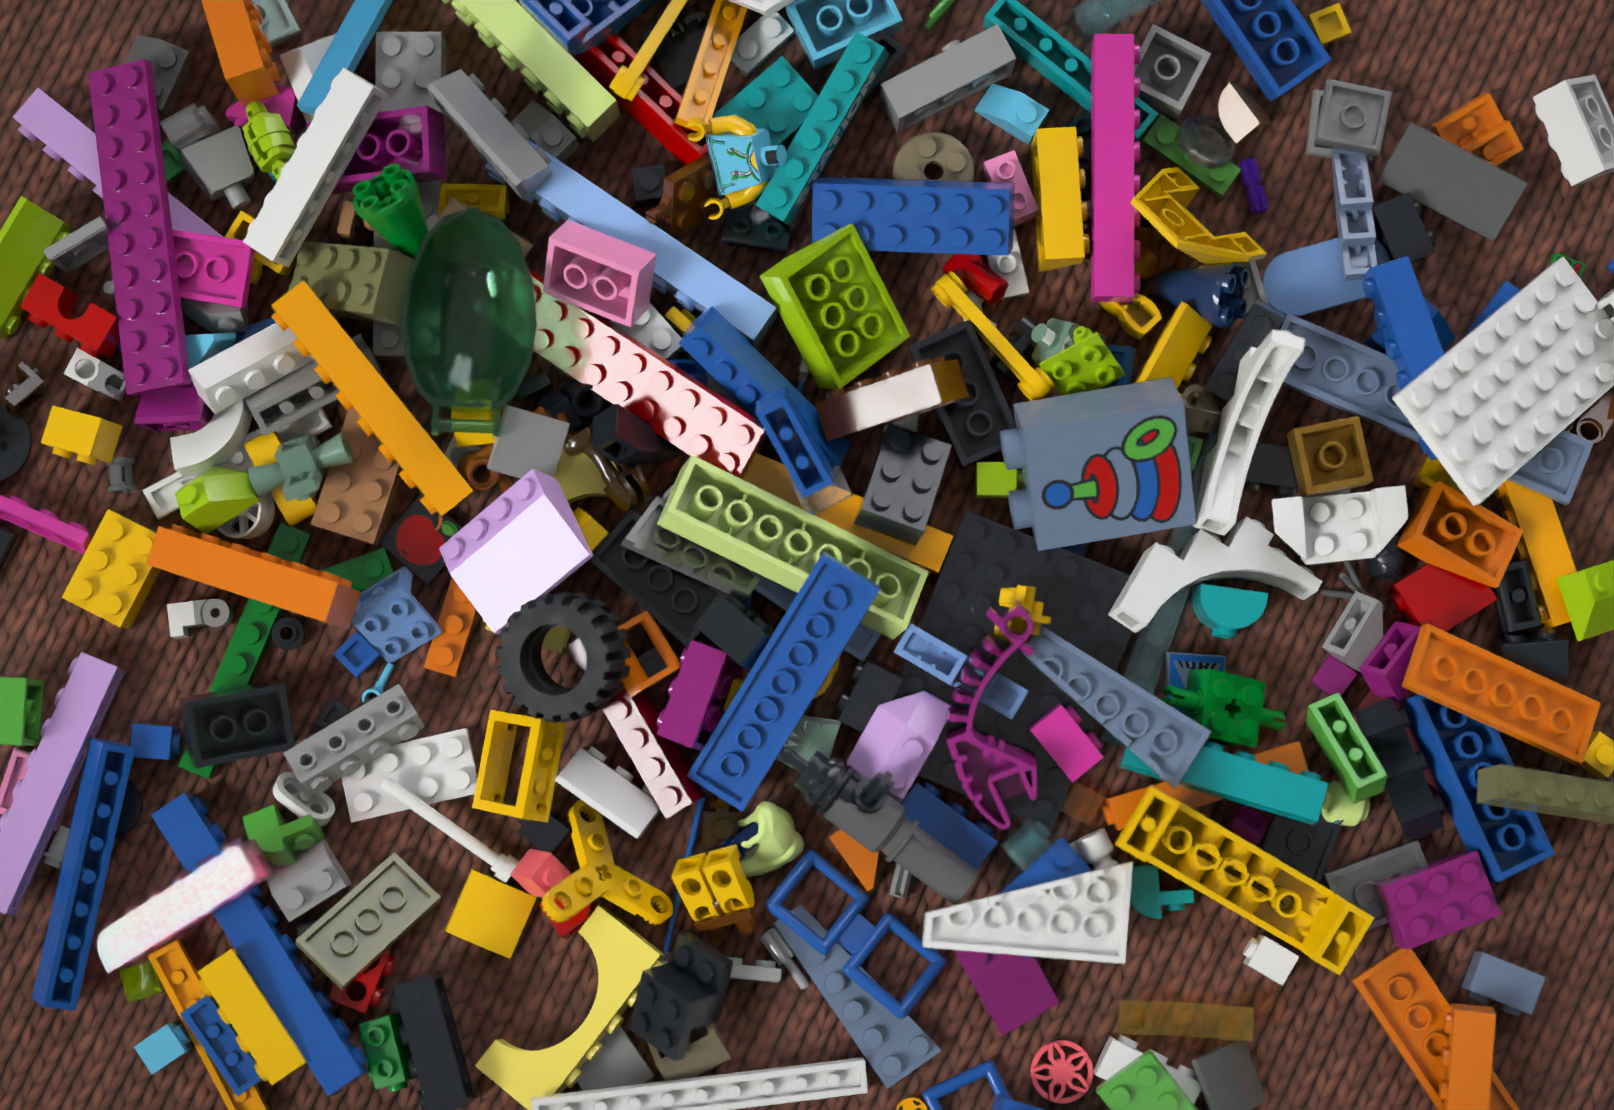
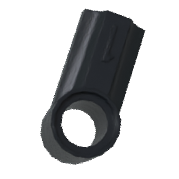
[989,313,1041,381]

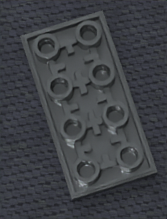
[1378,121,1527,241]

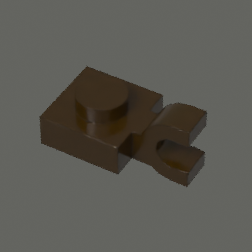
[702,793,738,846]

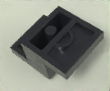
[629,930,734,1062]

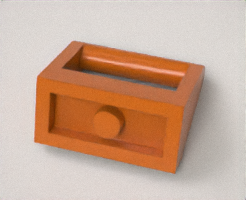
[618,611,682,697]

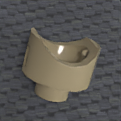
[1181,385,1222,435]

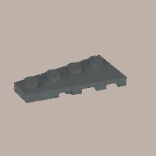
[621,496,763,601]

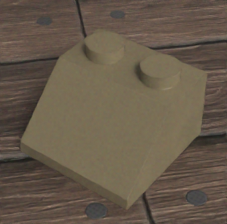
[647,1022,731,1081]

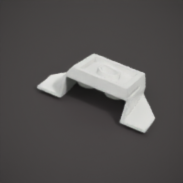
[1271,485,1408,565]

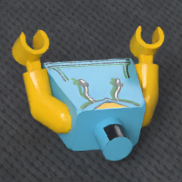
[686,115,787,220]

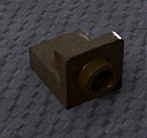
[5,360,45,419]

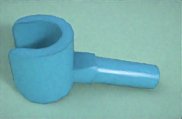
[362,663,395,703]

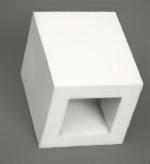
[1243,934,1299,986]

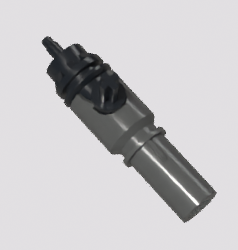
[779,747,979,905]

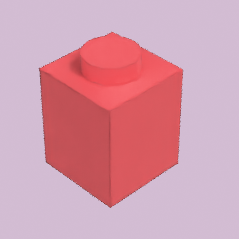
[510,849,571,898]

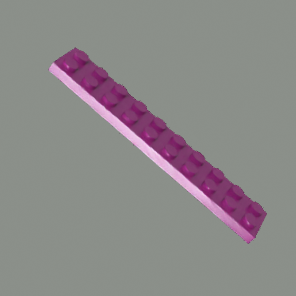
[88,59,191,396]

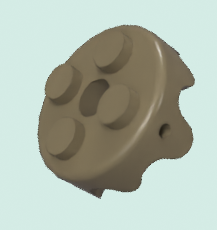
[892,131,974,182]

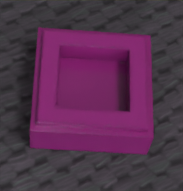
[1309,654,1357,696]
[1228,804,1269,845]

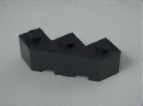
[1354,697,1446,841]

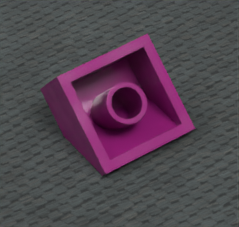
[135,381,214,432]

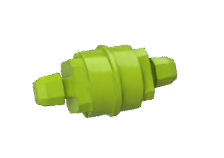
[242,101,296,181]

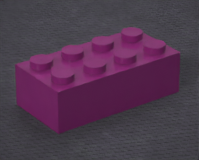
[307,106,447,194]

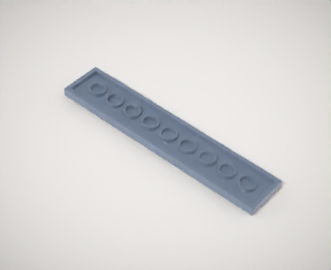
[1279,313,1594,505]

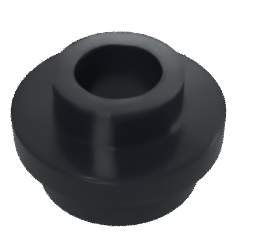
[271,617,305,650]

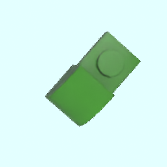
[243,805,325,866]

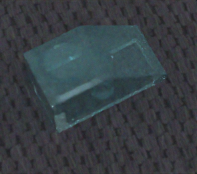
[998,819,1052,872]

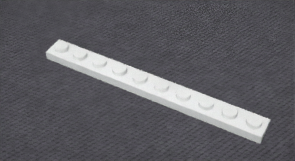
[530,1057,868,1110]

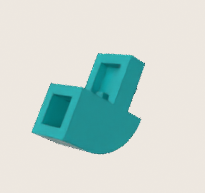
[1130,864,1194,919]

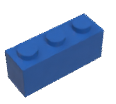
[755,386,834,498]
[900,781,997,870]

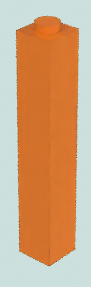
[1102,741,1308,831]

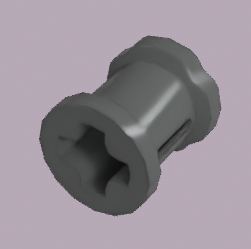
[106,457,138,494]

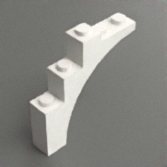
[1193,329,1305,536]
[1108,516,1323,633]

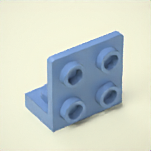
[352,566,441,663]

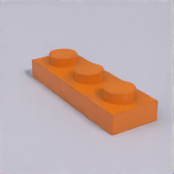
[424,577,477,678]

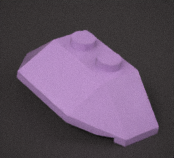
[846,690,954,803]

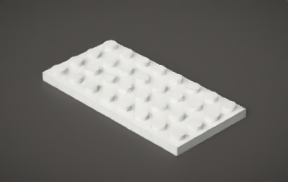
[1392,256,1614,506]

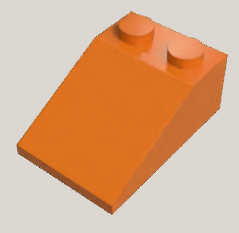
[1397,481,1524,588]

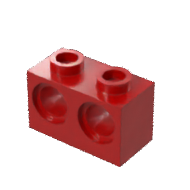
[329,947,397,1013]

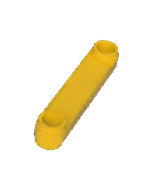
[609,0,688,102]
[931,271,1055,401]

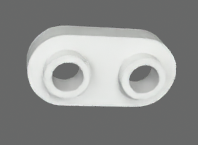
[273,772,335,826]

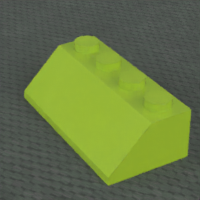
[0,196,73,340]

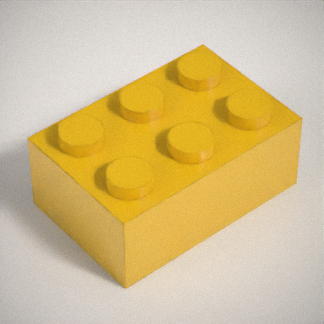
[61,509,161,629]

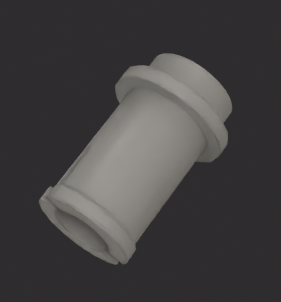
[43,825,70,869]

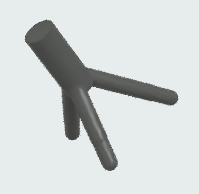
[1320,561,1387,613]

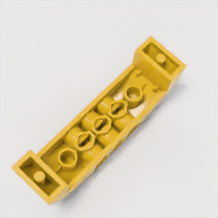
[1115,785,1374,975]

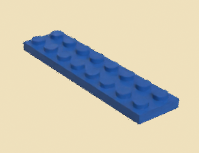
[687,552,882,812]

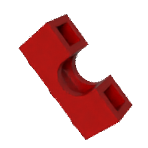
[20,273,120,359]

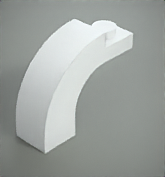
[170,399,252,478]

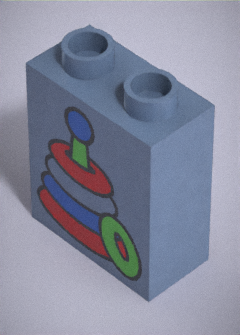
[1000,377,1196,551]

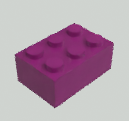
[656,640,744,751]
[1374,850,1501,949]

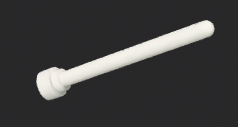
[381,778,520,883]

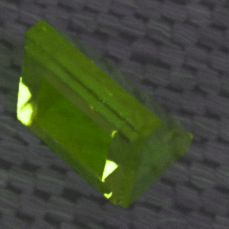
[120,962,161,1003]

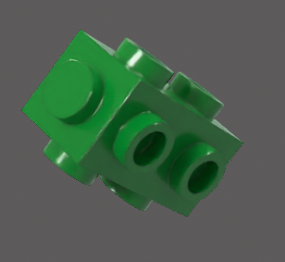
[359,1013,418,1093]

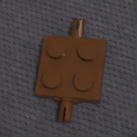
[646,153,717,238]

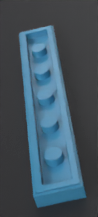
[297,0,393,114]

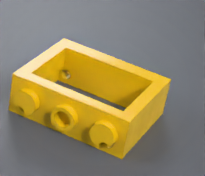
[472,710,566,823]

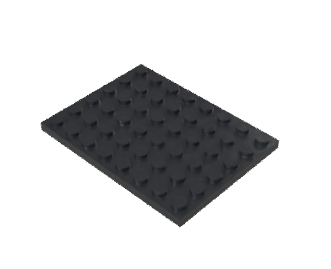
[893,510,1132,830]

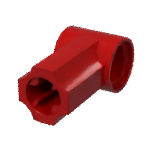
[942,254,1009,306]

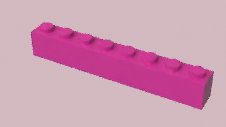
[1091,34,1140,302]

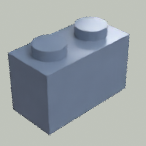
[1461,950,1546,1017]

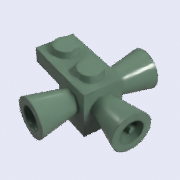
[248,432,354,502]

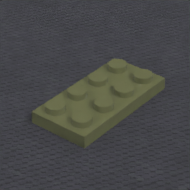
[296,852,441,991]

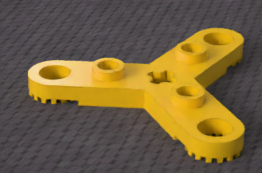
[541,800,673,925]

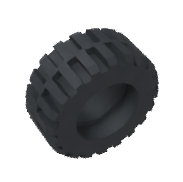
[496,592,631,723]

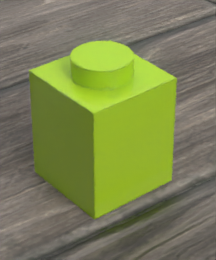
[975,462,1023,498]

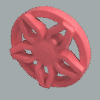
[1030,1040,1093,1104]

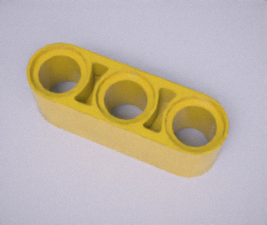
[244,431,317,527]

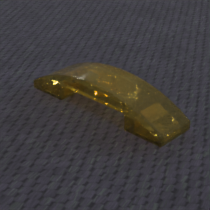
[1118,999,1254,1041]

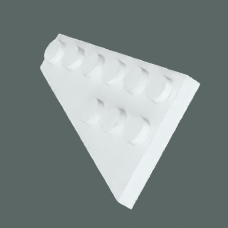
[922,862,1133,964]

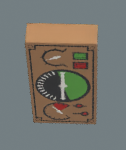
[337,201,365,246]

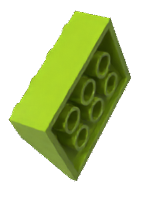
[760,224,910,389]

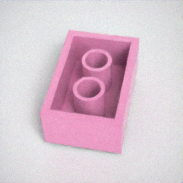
[543,220,657,327]

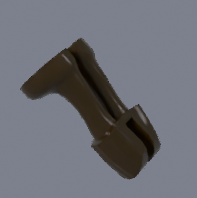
[563,425,652,513]

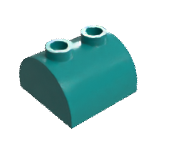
[1191,584,1268,639]

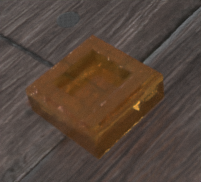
[1060,781,1104,826]

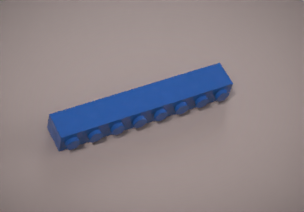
[32,737,135,1011]

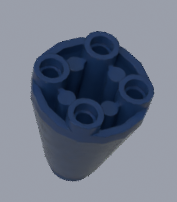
[1153,263,1249,328]

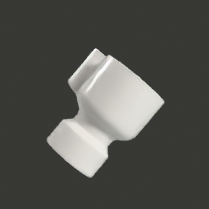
[1069,828,1118,870]

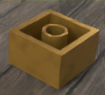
[1287,416,1373,498]

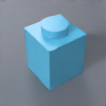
[134,1021,193,1075]

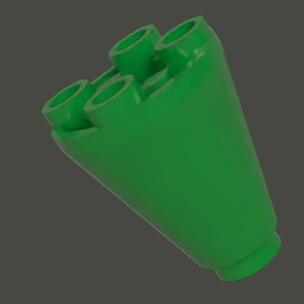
[352,164,432,260]

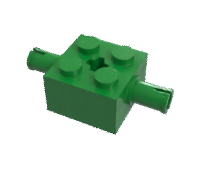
[1162,669,1285,748]

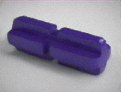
[1239,158,1268,215]

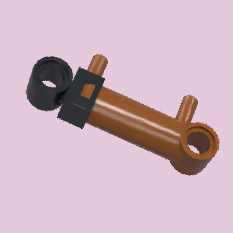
[457,378,603,493]

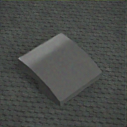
[1191,1037,1266,1110]

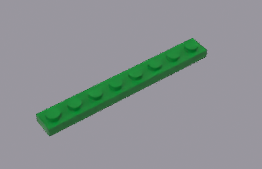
[178,522,313,779]

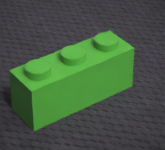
[1306,693,1387,804]

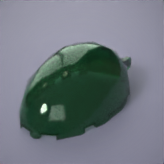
[401,206,537,437]

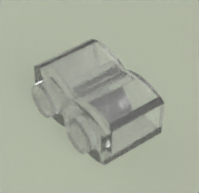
[160,102,221,153]

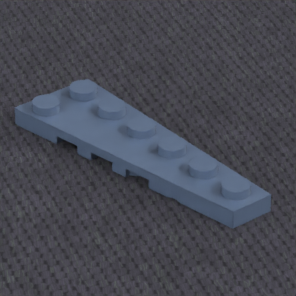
[1022,625,1211,789]
[774,904,941,1089]

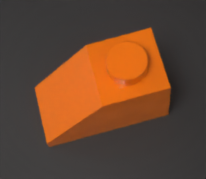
[829,829,879,892]

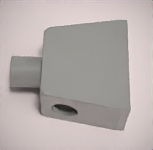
[179,125,254,210]

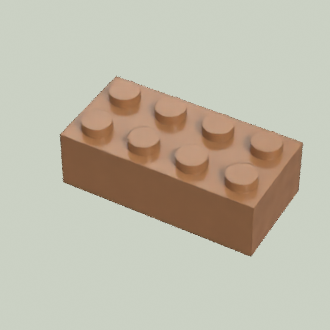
[311,408,420,547]

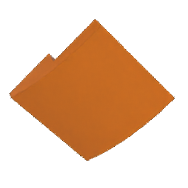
[1431,92,1524,166]

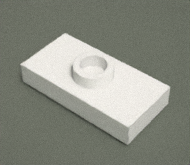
[986,229,1029,300]

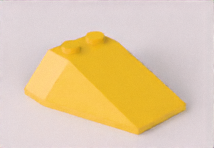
[1130,167,1267,264]

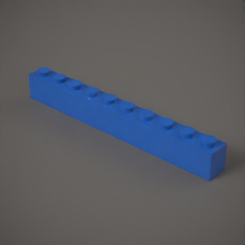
[151,792,369,1096]

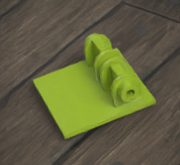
[1039,326,1126,396]

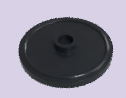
[0,404,32,482]

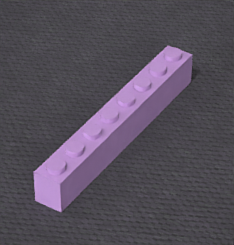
[13,88,223,237]
[0,652,126,915]

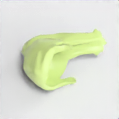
[738,801,804,877]

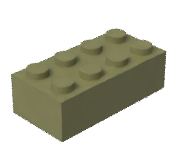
[289,241,418,325]

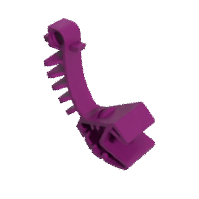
[946,601,1037,829]

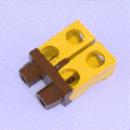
[671,844,759,943]

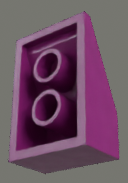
[953,950,1060,1036]

